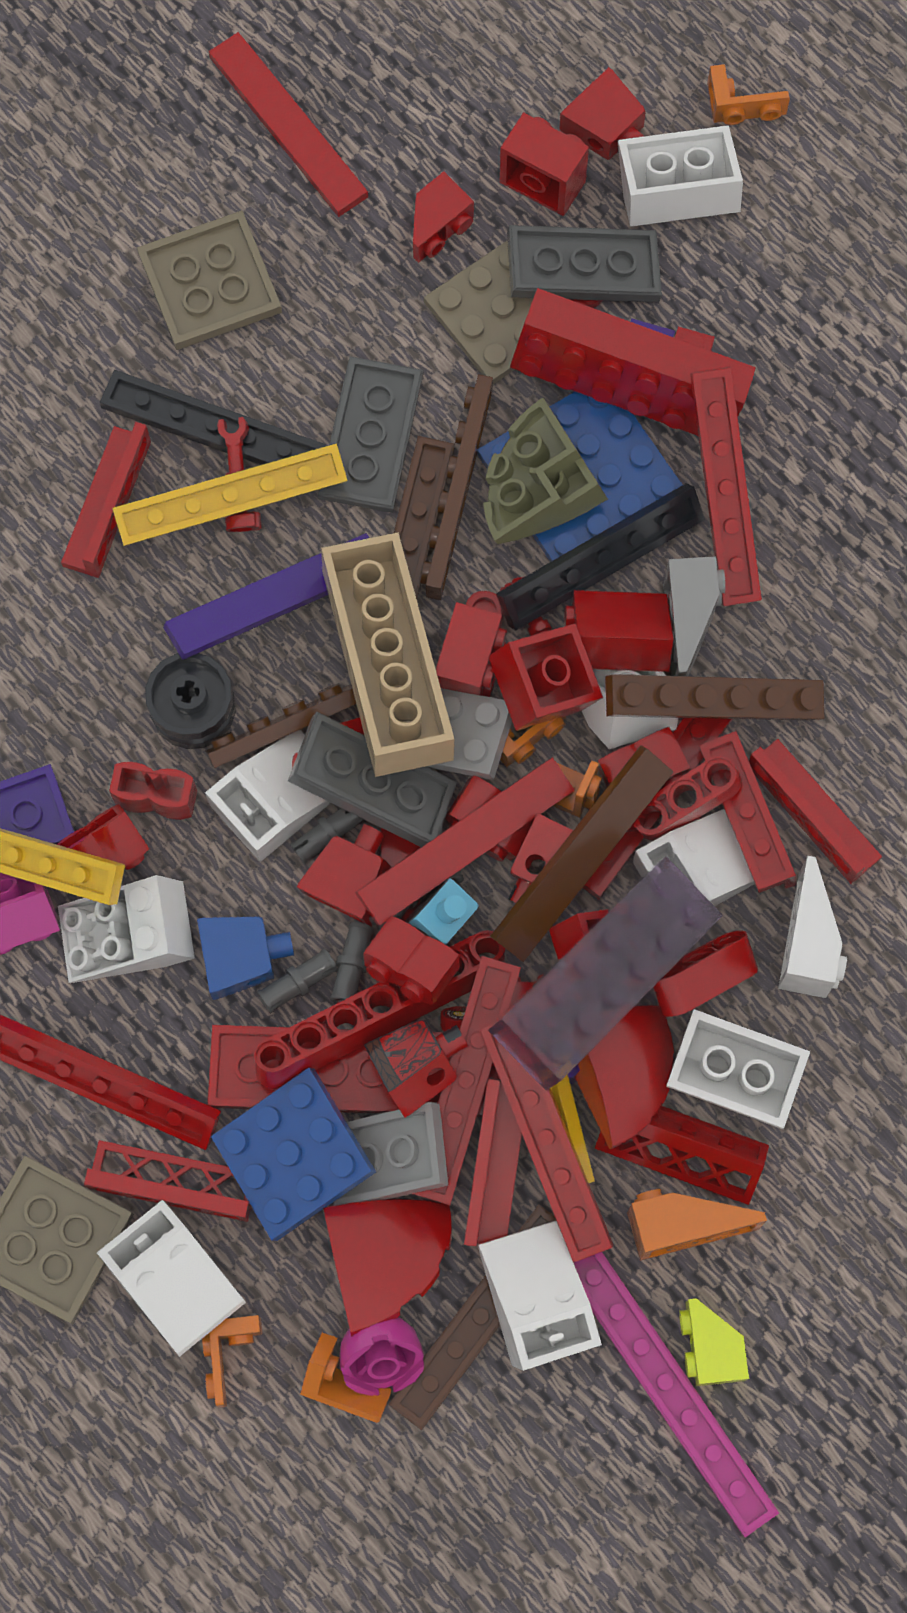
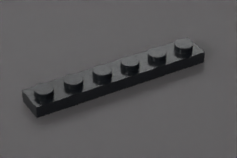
[100,369,326,465]
[496,483,705,631]

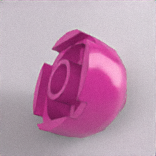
[339,1317,424,1396]

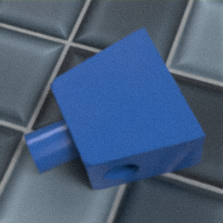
[197,917,294,1000]

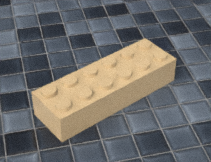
[321,533,455,777]

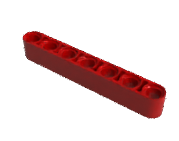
[254,930,505,1089]

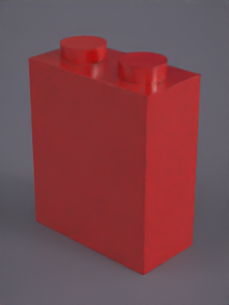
[564,590,673,672]

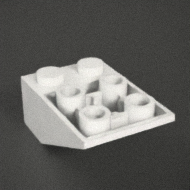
[205,730,331,862]
[633,809,755,930]
[58,875,195,983]
[97,1200,246,1357]
[477,1221,602,1371]

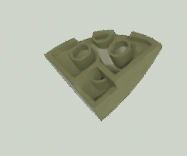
[483,398,608,544]

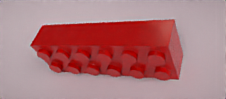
[510,288,756,436]

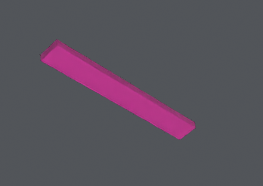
[566,1245,779,1538]

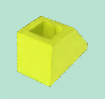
[679,1298,749,1386]

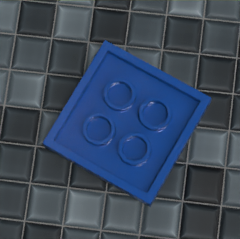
[211,1068,376,1241]

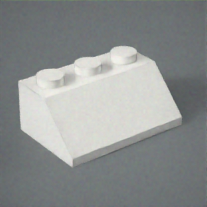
[618,125,743,227]
[666,1009,810,1129]

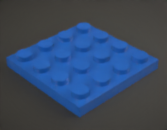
[477,391,683,562]

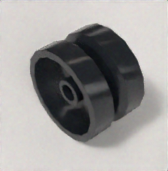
[145,653,236,749]

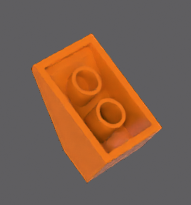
[627,1189,767,1261]

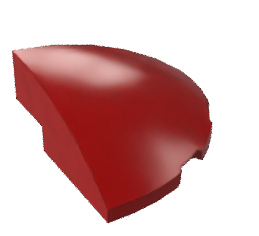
[563,1005,674,1149]
[323,1199,452,1337]

